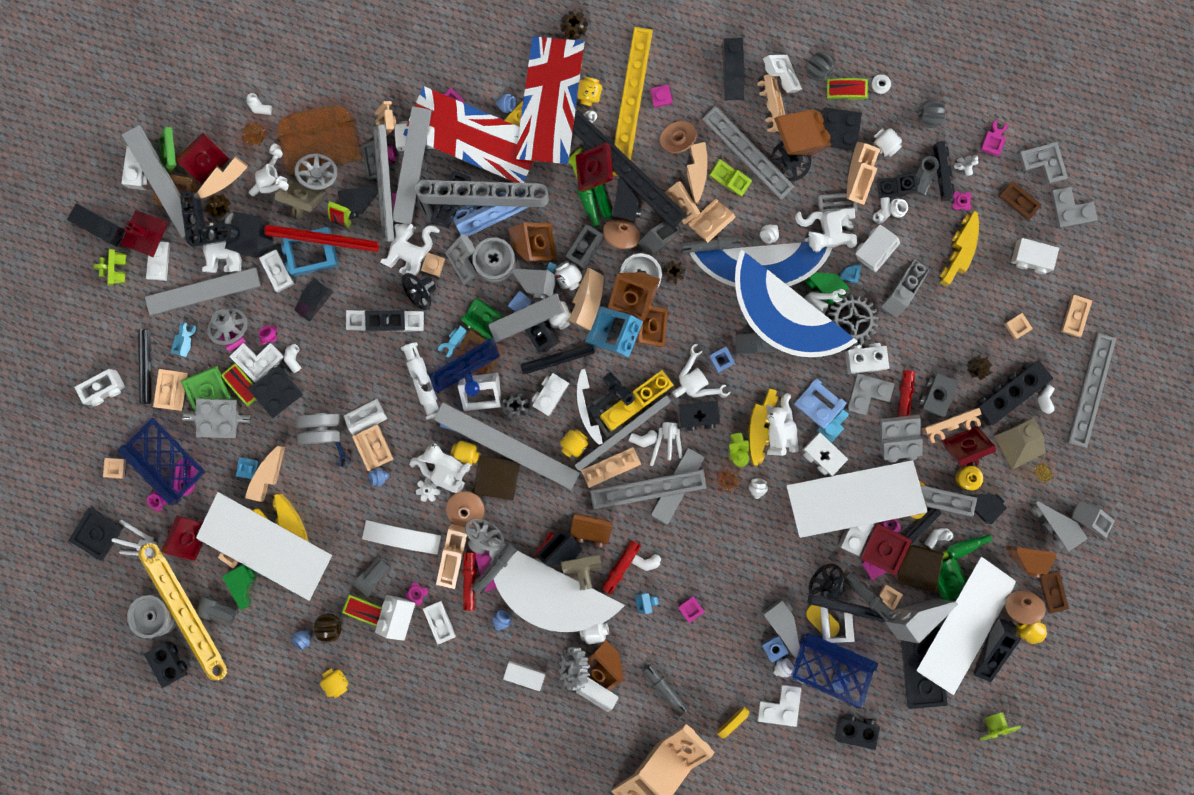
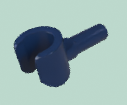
[335,442,351,467]

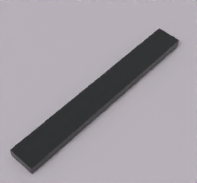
[573,110,687,229]

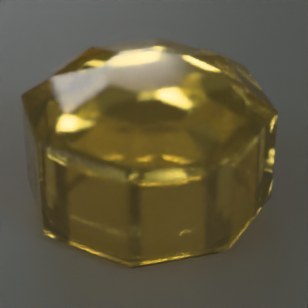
[1034,463,1053,482]

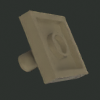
[274,179,326,219]
[561,555,603,590]

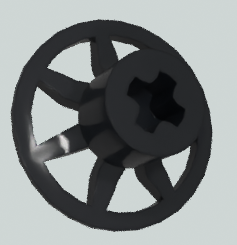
[770,142,812,181]
[402,273,436,310]
[808,564,845,599]

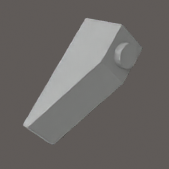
[762,599,802,662]

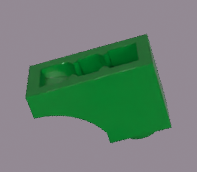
[222,565,256,611]

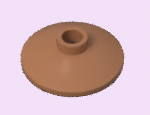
[660,121,697,153]
[603,219,640,249]
[446,491,485,528]
[1005,591,1046,624]

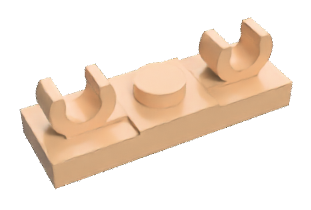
[757,74,785,132]
[921,408,981,443]
[581,447,641,488]

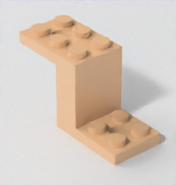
[611,724,715,795]

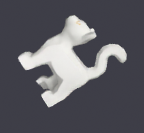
[795,209,857,253]
[202,213,242,273]
[381,223,440,276]
[766,393,799,456]
[409,444,471,493]

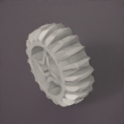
[827,294,879,346]

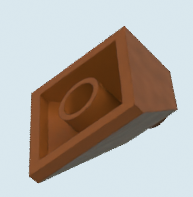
[508,223,557,261]
[608,272,660,321]
[624,306,668,347]
[1006,545,1056,578]
[587,640,624,691]

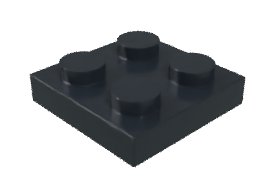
[823,107,862,151]
[248,364,303,418]
[68,507,124,561]

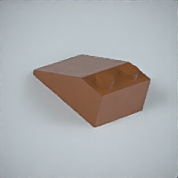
[774,110,831,155]
[570,513,613,547]

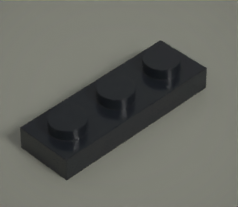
[933,141,955,202]
[430,171,471,229]

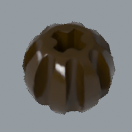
[560,10,588,40]
[314,613,341,643]

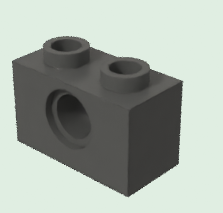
[566,224,605,270]
[918,373,959,418]

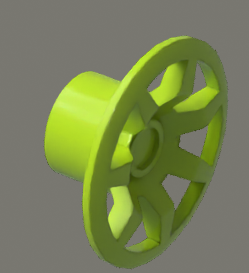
[979,713,1021,741]

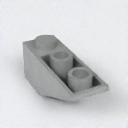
[881,259,930,318]
[1030,501,1088,551]

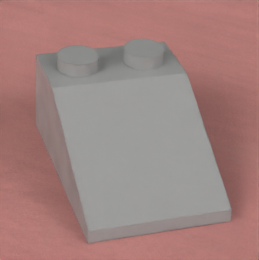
[885,599,958,643]

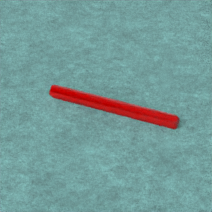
[265,225,379,252]

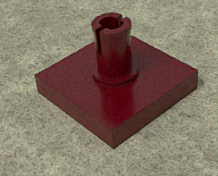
[175,133,229,184]
[575,143,613,192]
[120,210,168,257]
[942,426,996,467]
[161,515,203,561]
[859,523,912,576]

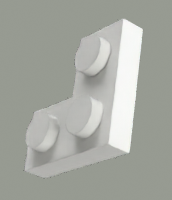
[763,55,802,93]
[229,343,284,382]
[757,684,801,727]

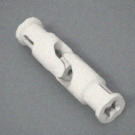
[401,342,439,420]

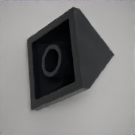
[225,211,274,259]

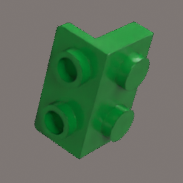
[461,298,505,341]
[938,556,967,601]

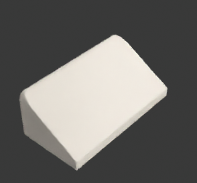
[343,399,387,436]
[503,661,546,691]
[576,677,619,712]

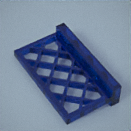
[117,418,206,505]
[790,633,879,709]

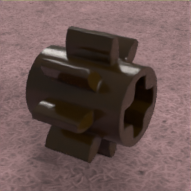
[205,194,231,218]
[662,260,686,285]
[967,355,993,380]

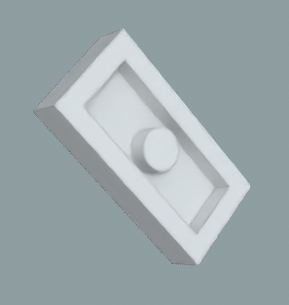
[146,242,170,281]
[259,250,294,293]
[423,601,456,644]

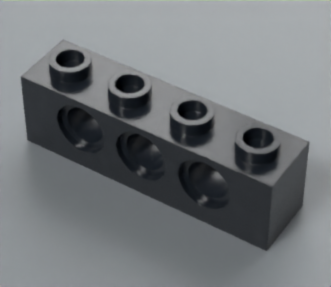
[974,360,1054,426]

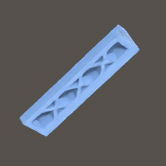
[453,182,528,236]

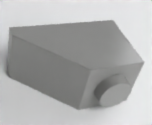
[513,269,556,300]
[1071,501,1115,538]

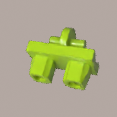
[93,249,126,286]
[728,433,749,467]

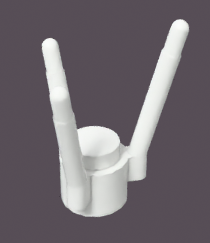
[650,422,683,466]
[111,520,157,558]

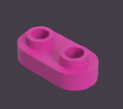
[174,457,198,496]

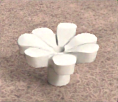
[953,155,978,176]
[416,477,441,502]

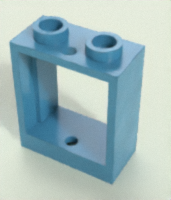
[281,227,339,277]
[585,306,643,357]

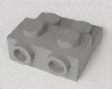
[880,415,923,463]

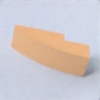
[686,142,707,205]
[847,142,880,205]
[197,156,248,198]
[568,268,604,331]
[245,446,285,502]
[436,524,470,589]

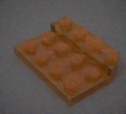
[277,105,362,176]

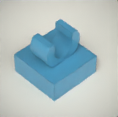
[236,457,260,479]
[635,593,659,614]

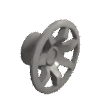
[295,153,337,190]
[207,308,248,345]
[465,519,504,554]

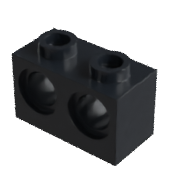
[144,641,188,688]
[834,714,880,750]

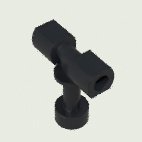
[586,372,635,419]

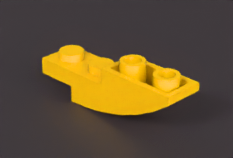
[939,211,979,286]
[600,370,673,431]
[748,389,778,466]
[273,494,308,541]

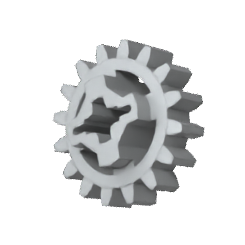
[559,647,590,691]

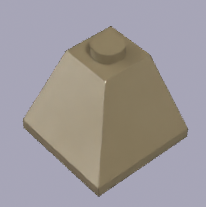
[994,418,1046,470]

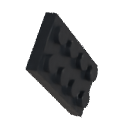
[901,627,948,709]

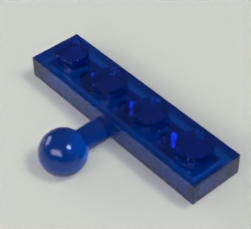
[429,338,500,396]

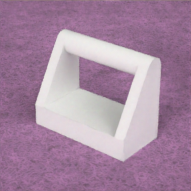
[458,373,502,411]
[820,600,854,643]

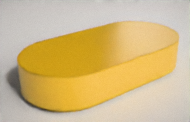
[806,605,840,638]
[717,706,749,739]

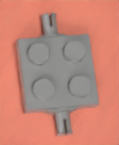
[182,398,251,438]

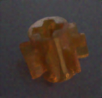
[241,122,266,146]
[716,469,741,493]

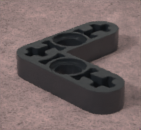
[180,191,238,247]

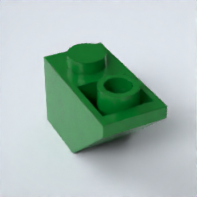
[805,273,849,305]

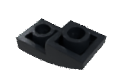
[877,173,918,199]

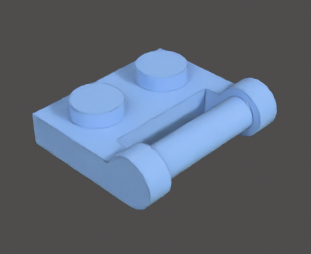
[794,379,846,429]

